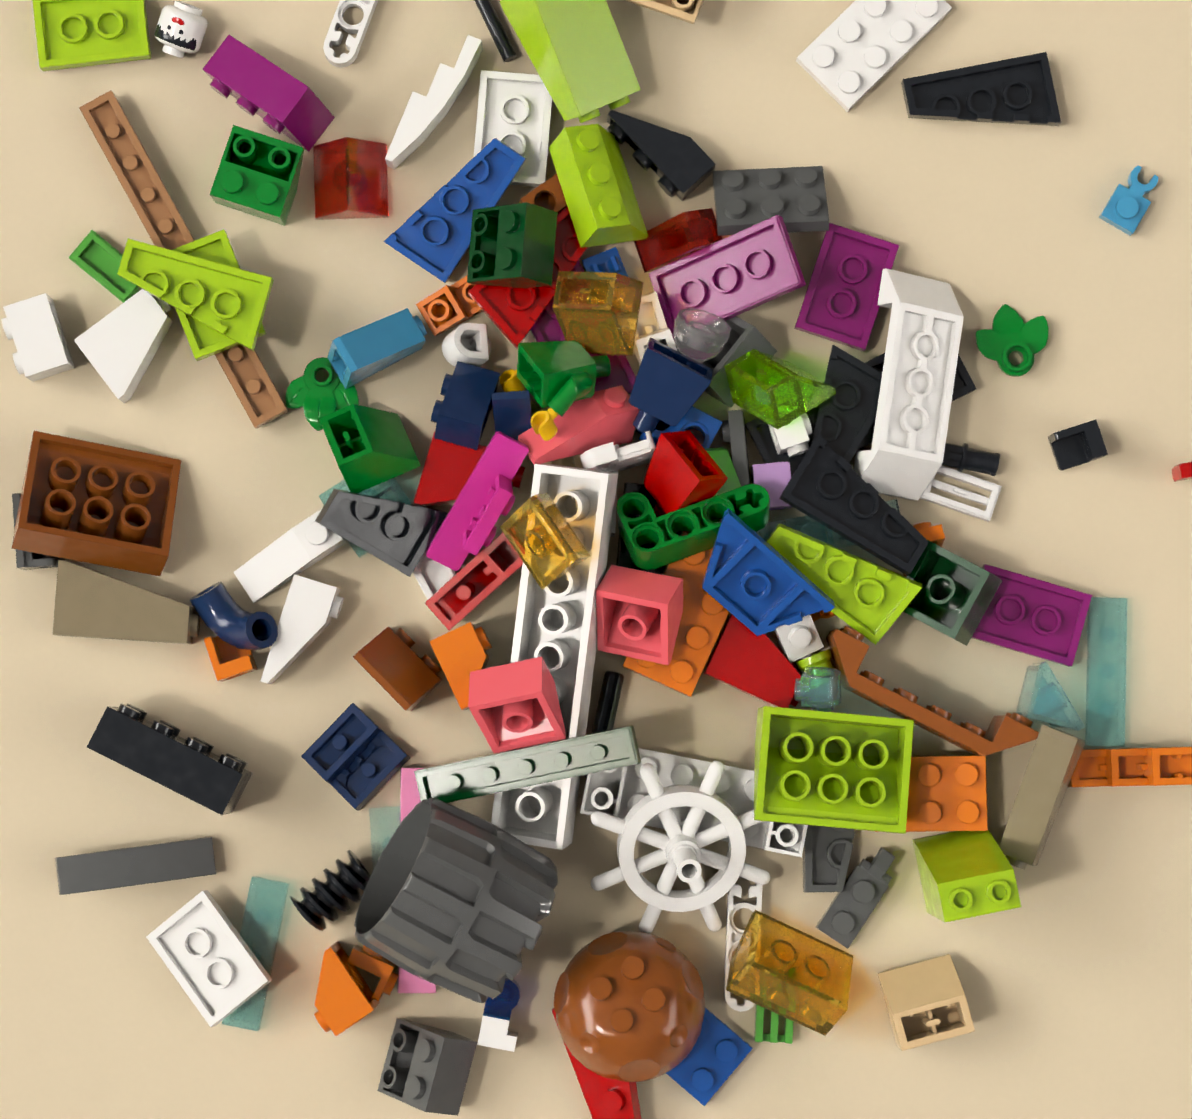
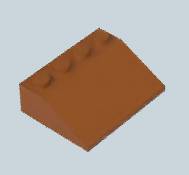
[11,431,181,576]

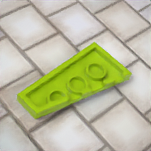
[117,238,274,351]

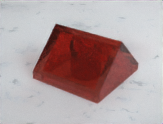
[313,137,389,220]

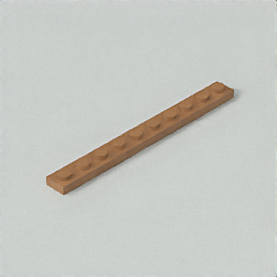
[79,90,288,429]

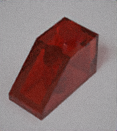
[634,208,723,273]

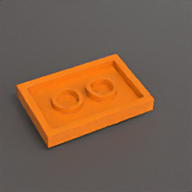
[875,755,988,832]

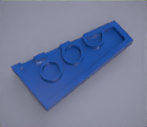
[384,138,527,283]

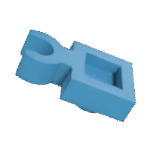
[1099,165,1158,236]

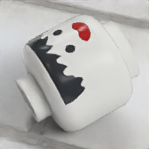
[154,0,208,58]

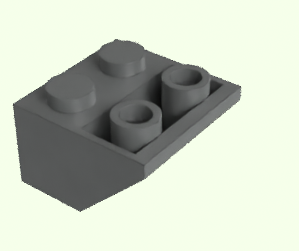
[377,1018,477,1116]

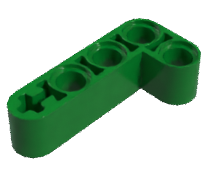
[616,484,770,570]

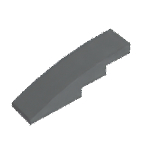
[55,837,216,895]

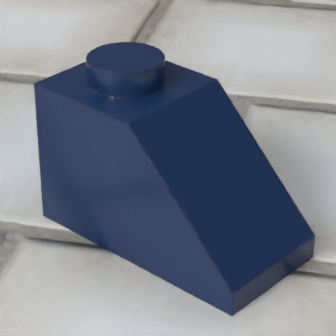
[492,390,532,440]

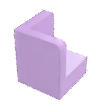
[750,462,792,511]

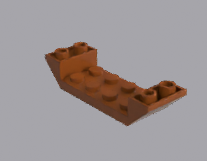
[826,626,1039,756]

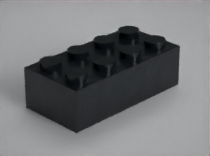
[87,703,252,815]

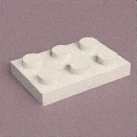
[474,70,553,187]
[146,890,272,1027]

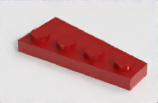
[468,207,588,349]

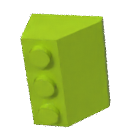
[549,124,648,248]

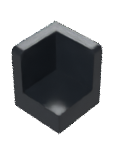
[1048,420,1108,471]

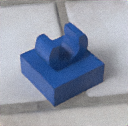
[582,247,630,296]

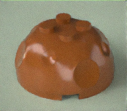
[554,930,705,1082]

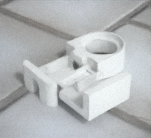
[580,431,656,472]

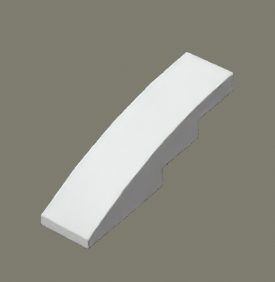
[385,35,483,169]

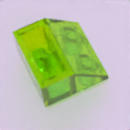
[724,349,836,430]

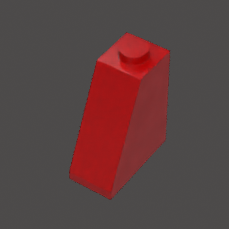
[413,431,526,507]
[704,614,805,708]

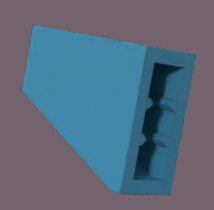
[327,308,427,389]

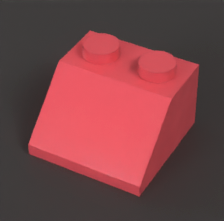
[596,565,683,665]
[468,657,566,754]

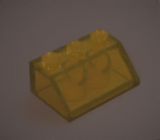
[726,910,853,1036]

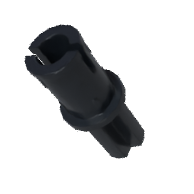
[942,443,1000,477]

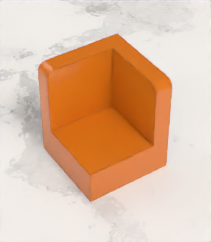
[204,636,258,682]

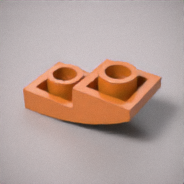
[416,275,483,336]

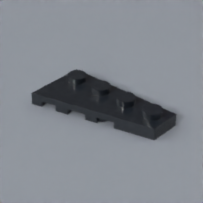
[901,52,1061,126]
[779,433,929,576]

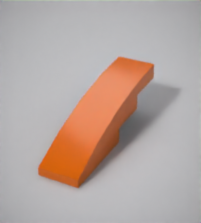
[1068,747,1192,787]

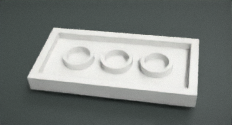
[796,0,952,112]

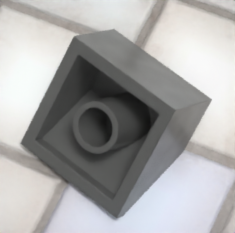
[676,316,777,408]

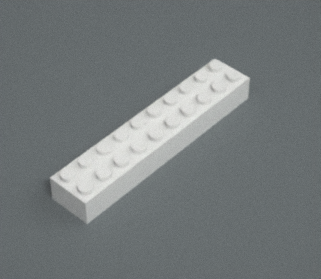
[491,463,618,850]

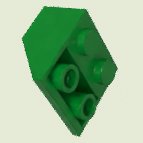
[210,125,304,226]
[319,404,421,493]

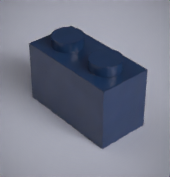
[431,361,500,450]

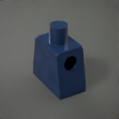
[628,337,713,434]

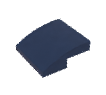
[301,703,410,811]

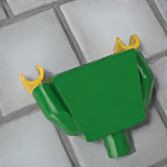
[500,341,611,441]

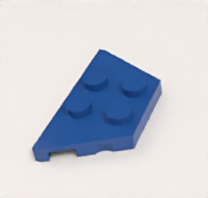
[702,508,835,636]

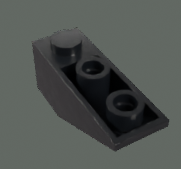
[607,110,716,201]

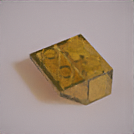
[553,271,644,356]

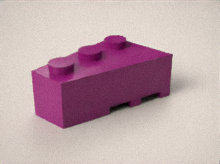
[203,35,335,152]

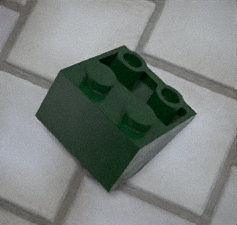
[467,202,557,288]

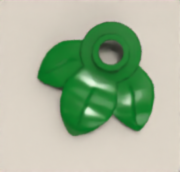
[976,304,1048,377]
[285,357,359,431]

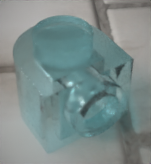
[794,667,841,712]

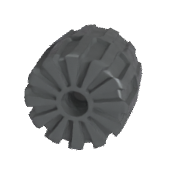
[354,797,558,1003]

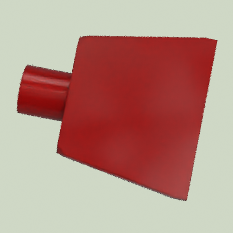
[644,431,728,517]

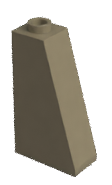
[53,560,200,644]
[999,724,1086,870]

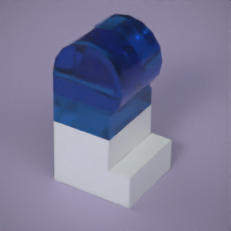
[477,977,520,1052]

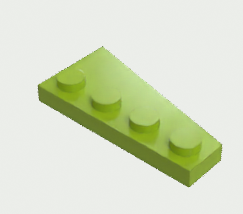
[766,523,922,645]

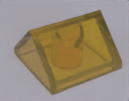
[500,493,590,590]

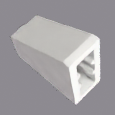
[74,289,173,403]

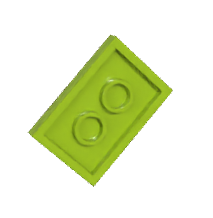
[32,0,151,71]
[172,229,266,361]

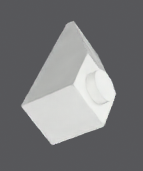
[234,509,347,603]
[260,574,344,684]

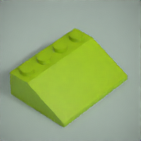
[754,706,914,834]

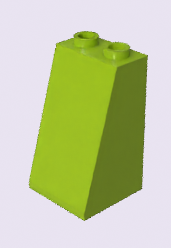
[499,0,641,123]
[912,829,1021,922]

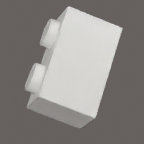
[1,293,75,382]

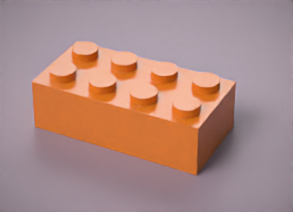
[622,531,729,697]

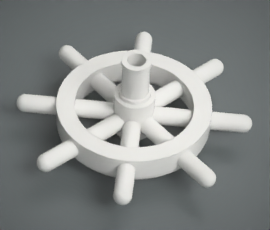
[591,761,771,933]

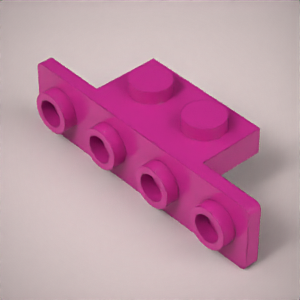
[426,431,529,571]

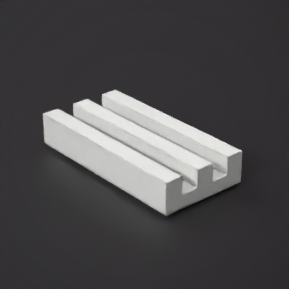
[920,465,1002,522]

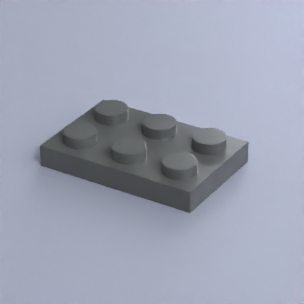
[713,166,829,236]

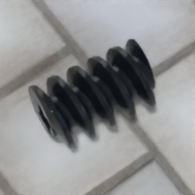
[290,850,371,931]

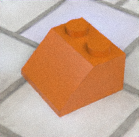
[429,622,492,710]
[314,941,380,1036]

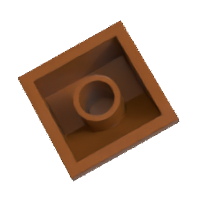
[353,627,442,711]

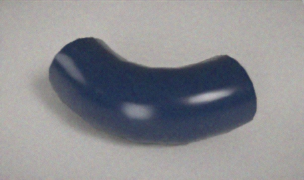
[190,582,278,650]

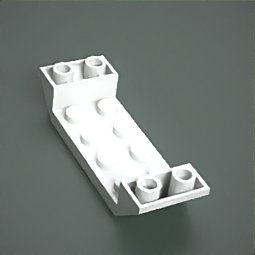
[854,268,964,501]
[580,748,808,858]

